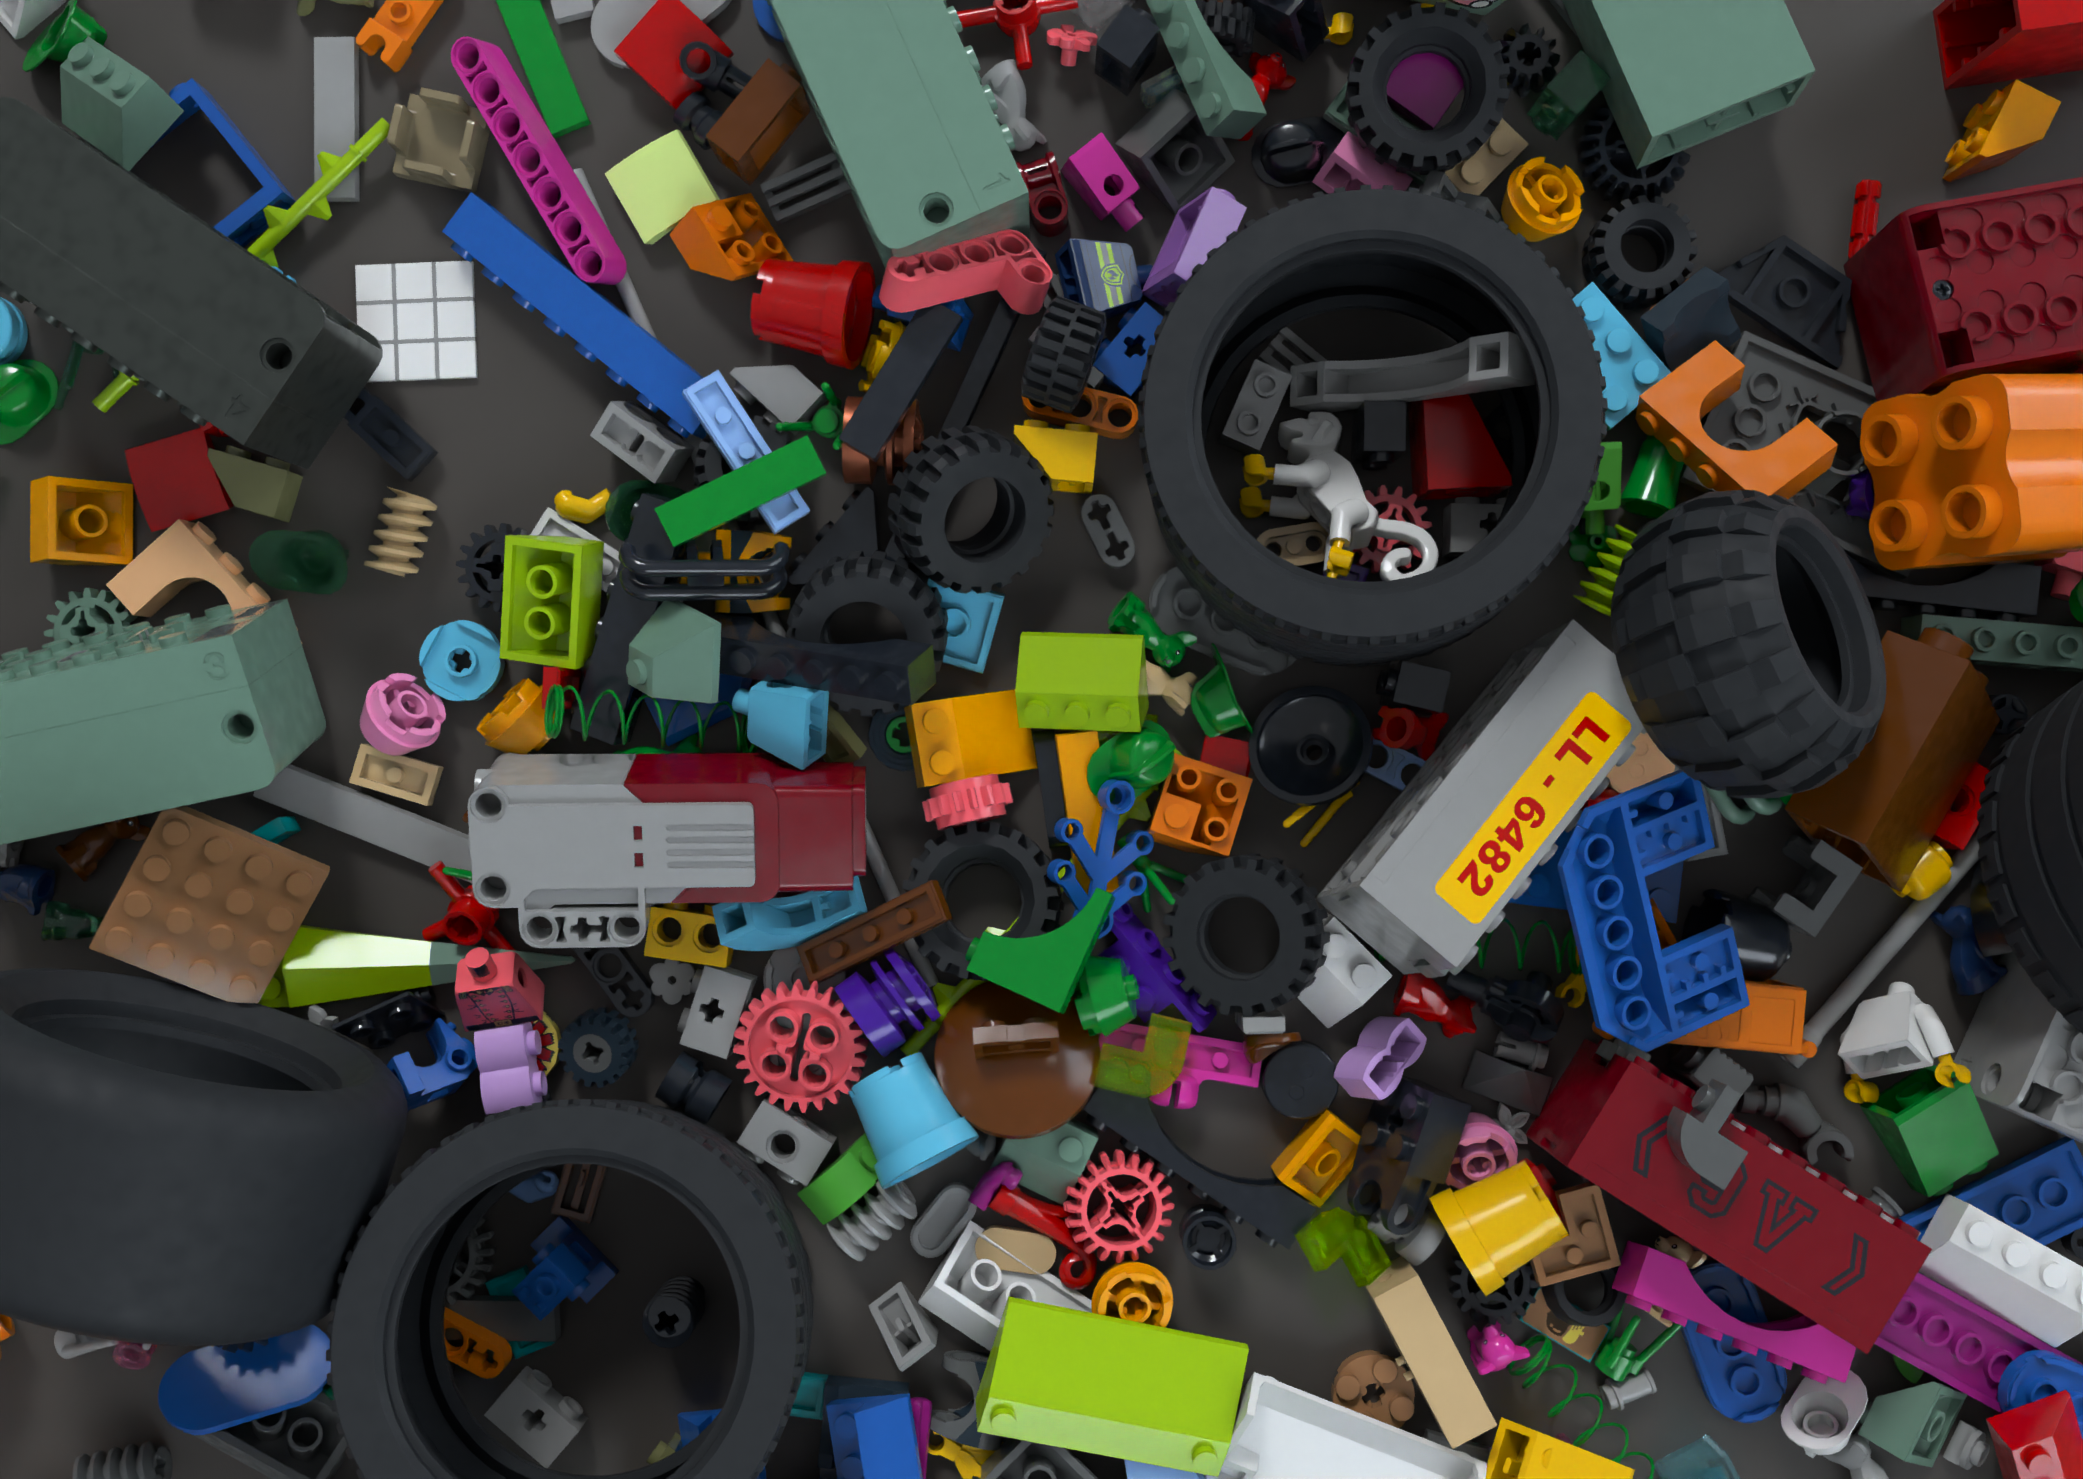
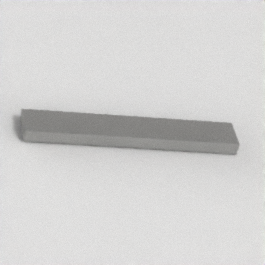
[253,764,472,883]

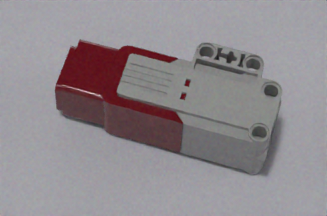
[467,752,867,948]

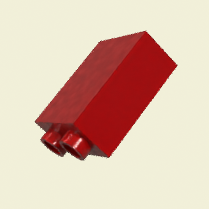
[1933,0,2083,90]

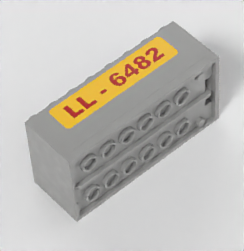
[1315,619,1647,978]

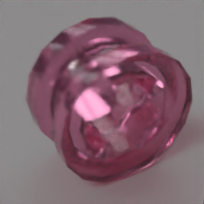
[112,1341,157,1370]

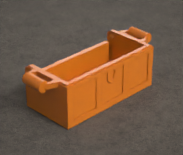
[1592,979,1817,1058]

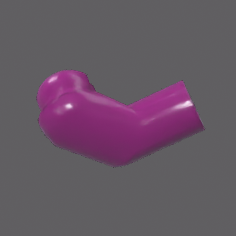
[968,1161,1023,1211]

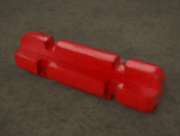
[1848,179,1882,259]

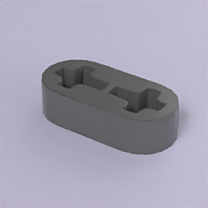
[1081,494,1135,569]

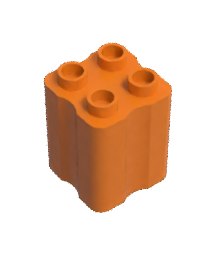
[1860,374,2083,570]

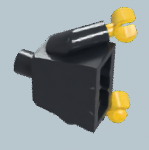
[1243,0,1354,63]

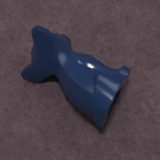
[0,864,56,916]
[1929,905,2008,996]

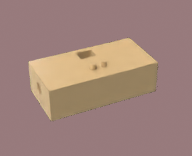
[1360,1256,1497,1449]

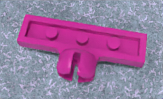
[1099,1023,1262,1109]

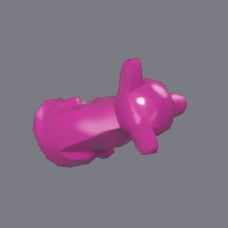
[1466,1321,1530,1375]

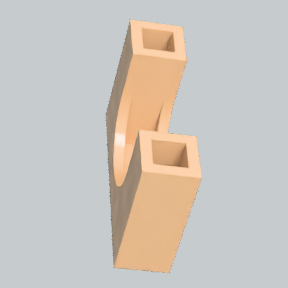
[106,519,303,644]

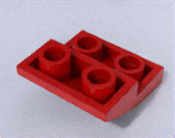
[614,0,734,110]
[125,427,234,532]

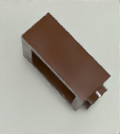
[706,58,810,186]

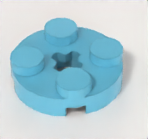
[419,620,505,702]

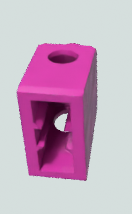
[1060,132,1145,232]

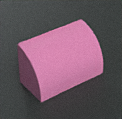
[1312,131,1413,194]

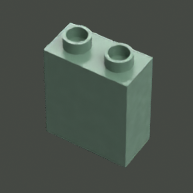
[1562,0,1816,169]

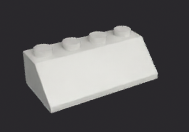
[1919,1193,2083,1348]
[918,1220,1092,1351]

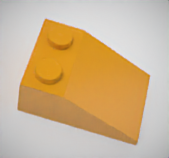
[904,689,1038,788]

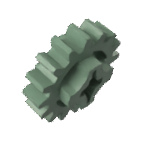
[44,588,138,645]

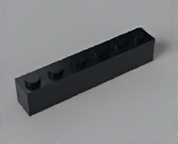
[570,493,685,745]

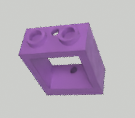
[1142,186,1247,308]

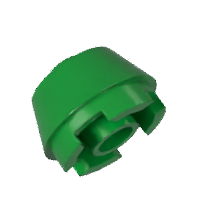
[1075,955,1140,1037]

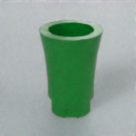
[1620,435,1684,519]

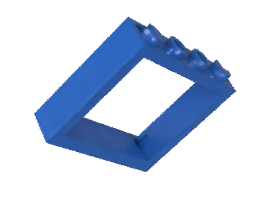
[152,78,296,247]

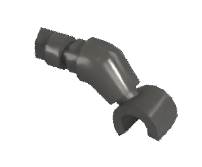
[1732,1082,1854,1166]

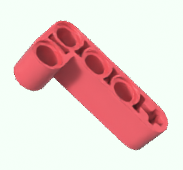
[879,229,1052,315]

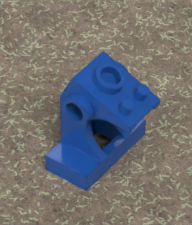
[387,1018,478,1113]
[512,1216,619,1321]

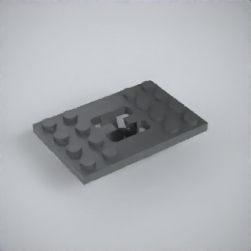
[1680,331,1911,580]

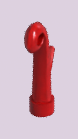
[988,1184,1097,1290]

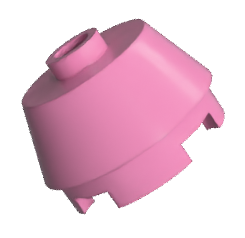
[360,673,446,756]
[1445,1112,1518,1189]

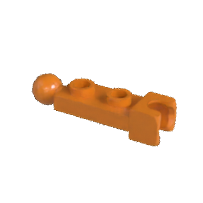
[356,0,444,73]

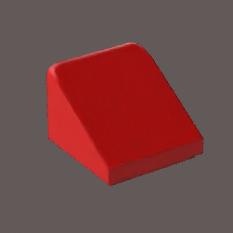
[1200,735,1251,777]

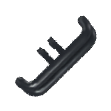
[619,540,790,601]

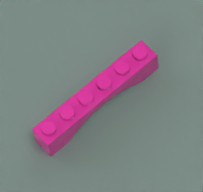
[1612,1241,1856,1385]

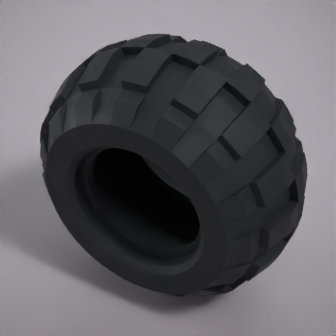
[1611,490,1886,798]

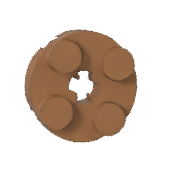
[1331,1350,1415,1428]

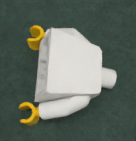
[1838,982,1971,1103]

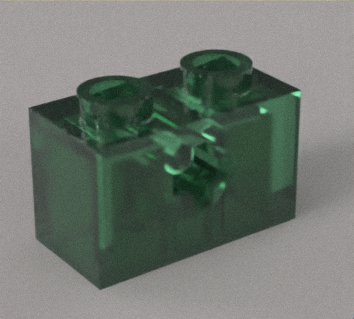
[1527,50,1611,141]

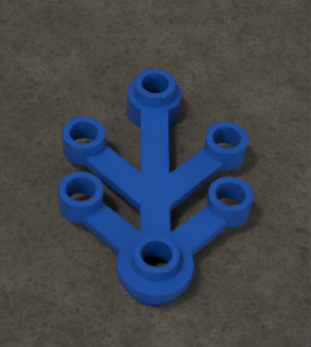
[1047,779,1154,939]

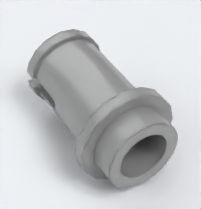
[1493,1031,1549,1071]
[1599,1367,1657,1411]

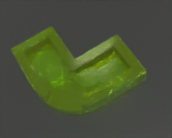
[1094,1013,1192,1097]
[1295,1207,1392,1287]

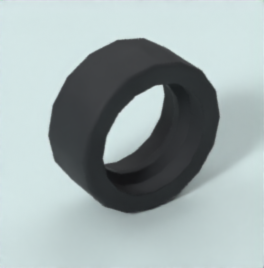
[1542,1266,1627,1327]

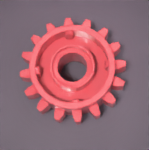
[922,774,1013,830]

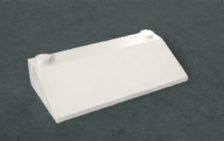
[1205,1372,1487,1479]

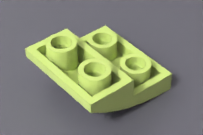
[605,130,720,245]

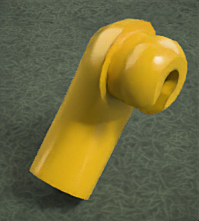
[554,488,618,524]

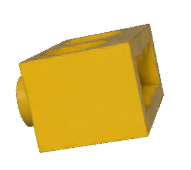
[644,902,734,968]

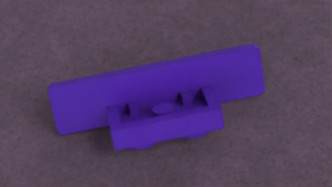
[1096,892,1217,1033]

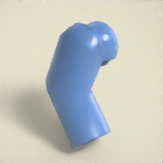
[509,1170,559,1203]

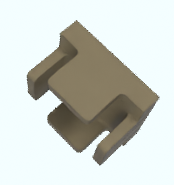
[387,87,490,194]

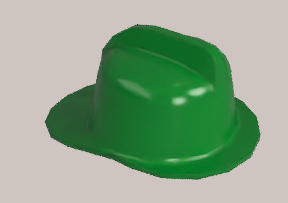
[22,0,107,72]
[0,359,60,445]
[1190,643,1253,738]
[1087,720,1176,803]

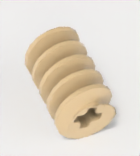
[364,487,438,577]

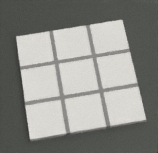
[355,261,478,383]

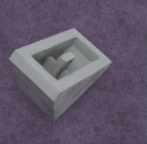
[868,1281,939,1372]

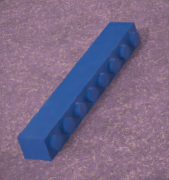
[442,192,707,439]

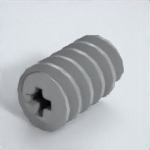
[826,1180,918,1261]

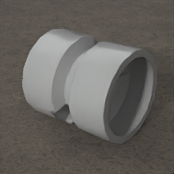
[1367,1204,1446,1266]

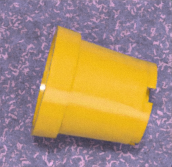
[1429,1160,1569,1297]

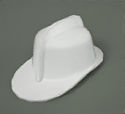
[1781,1370,1868,1458]

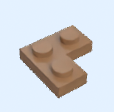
[1530,1182,1621,1287]

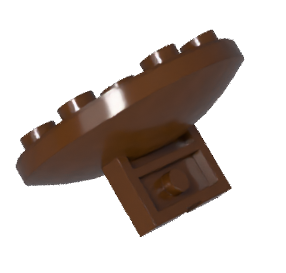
[934,981,1100,1139]

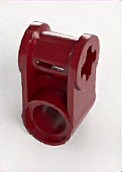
[1016,151,1068,237]

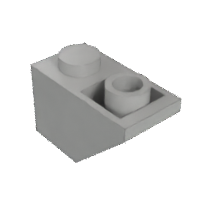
[729,365,827,436]

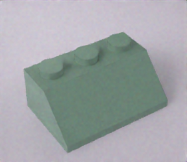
[60,36,184,171]

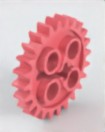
[733,979,869,1113]

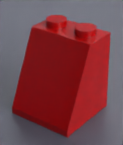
[1408,394,1512,501]

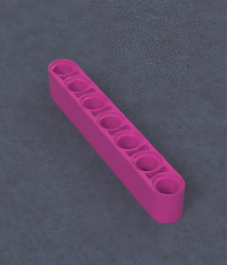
[451,36,627,285]

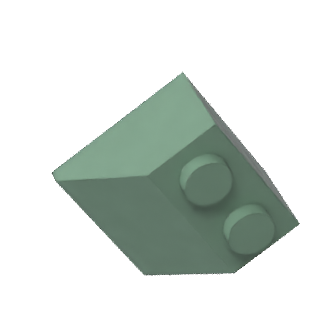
[989,1119,1098,1205]

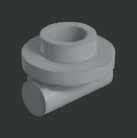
[1943,1420,1990,1470]

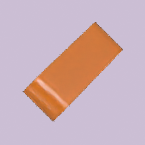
[1022,387,1138,439]

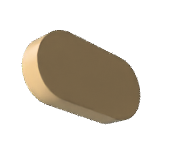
[975,1225,1056,1274]

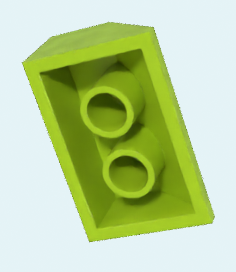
[500,535,604,670]
[1015,632,1149,732]

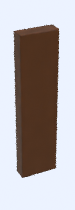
[796,880,953,985]

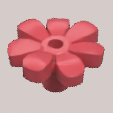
[1046,24,1098,66]

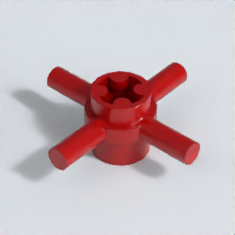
[957,0,1079,70]
[422,861,516,951]

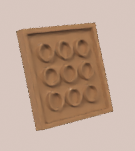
[89,806,330,1004]

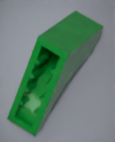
[965,888,1116,1014]

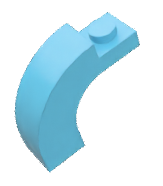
[712,876,868,951]

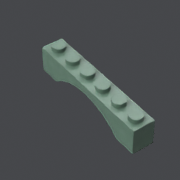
[1146,0,1267,139]

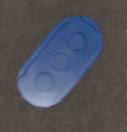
[1681,1260,1787,1423]
[158,1325,331,1435]
[1998,1350,2083,1439]

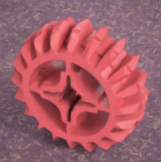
[1063,1149,1174,1263]

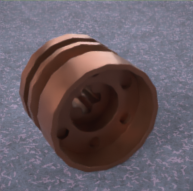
[842,396,924,485]

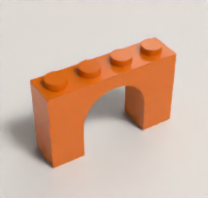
[1635,340,1838,499]

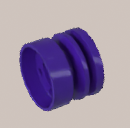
[834,948,941,1058]

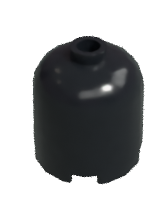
[1682,889,1792,982]

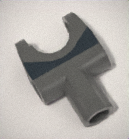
[930,1350,1003,1451]

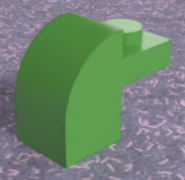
[797,1133,878,1225]

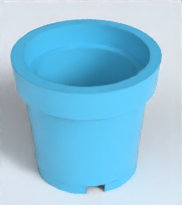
[848,1052,979,1189]

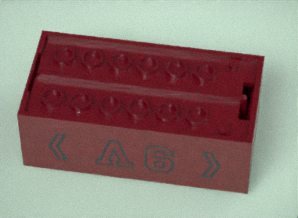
[1526,1038,1932,1355]

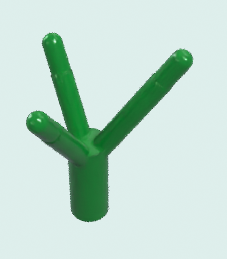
[1116,833,1187,913]

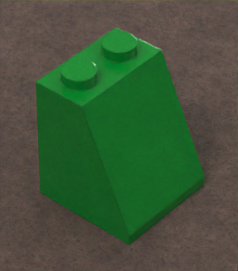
[1860,1065,1999,1197]

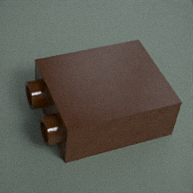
[1785,627,2000,892]

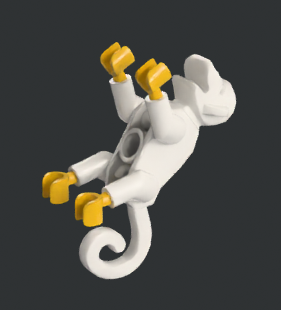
[1239,411,1439,581]

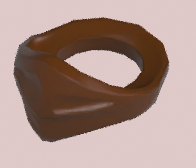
[1242,1032,1301,1064]

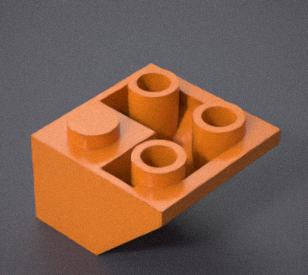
[669,193,793,281]
[1147,753,1253,857]

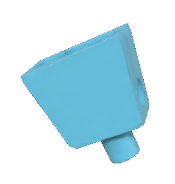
[732,681,829,770]

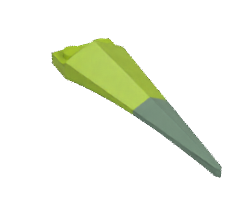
[258,925,576,1008]

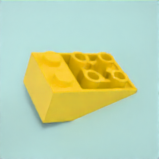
[1486,1417,1635,1479]

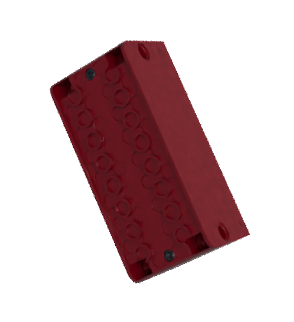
[1843,177,2083,401]

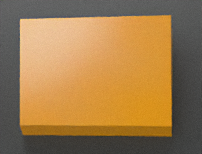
[1271,1109,1361,1208]

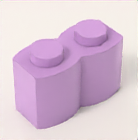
[1334,1016,1427,1100]
[474,1022,548,1114]

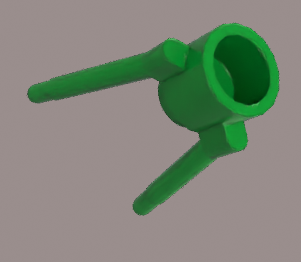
[775,382,844,450]
[1594,1303,1683,1382]

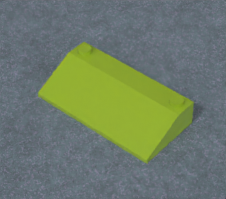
[975,1296,1249,1477]

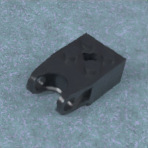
[1347,1075,1472,1235]

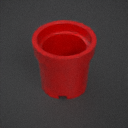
[751,258,876,370]

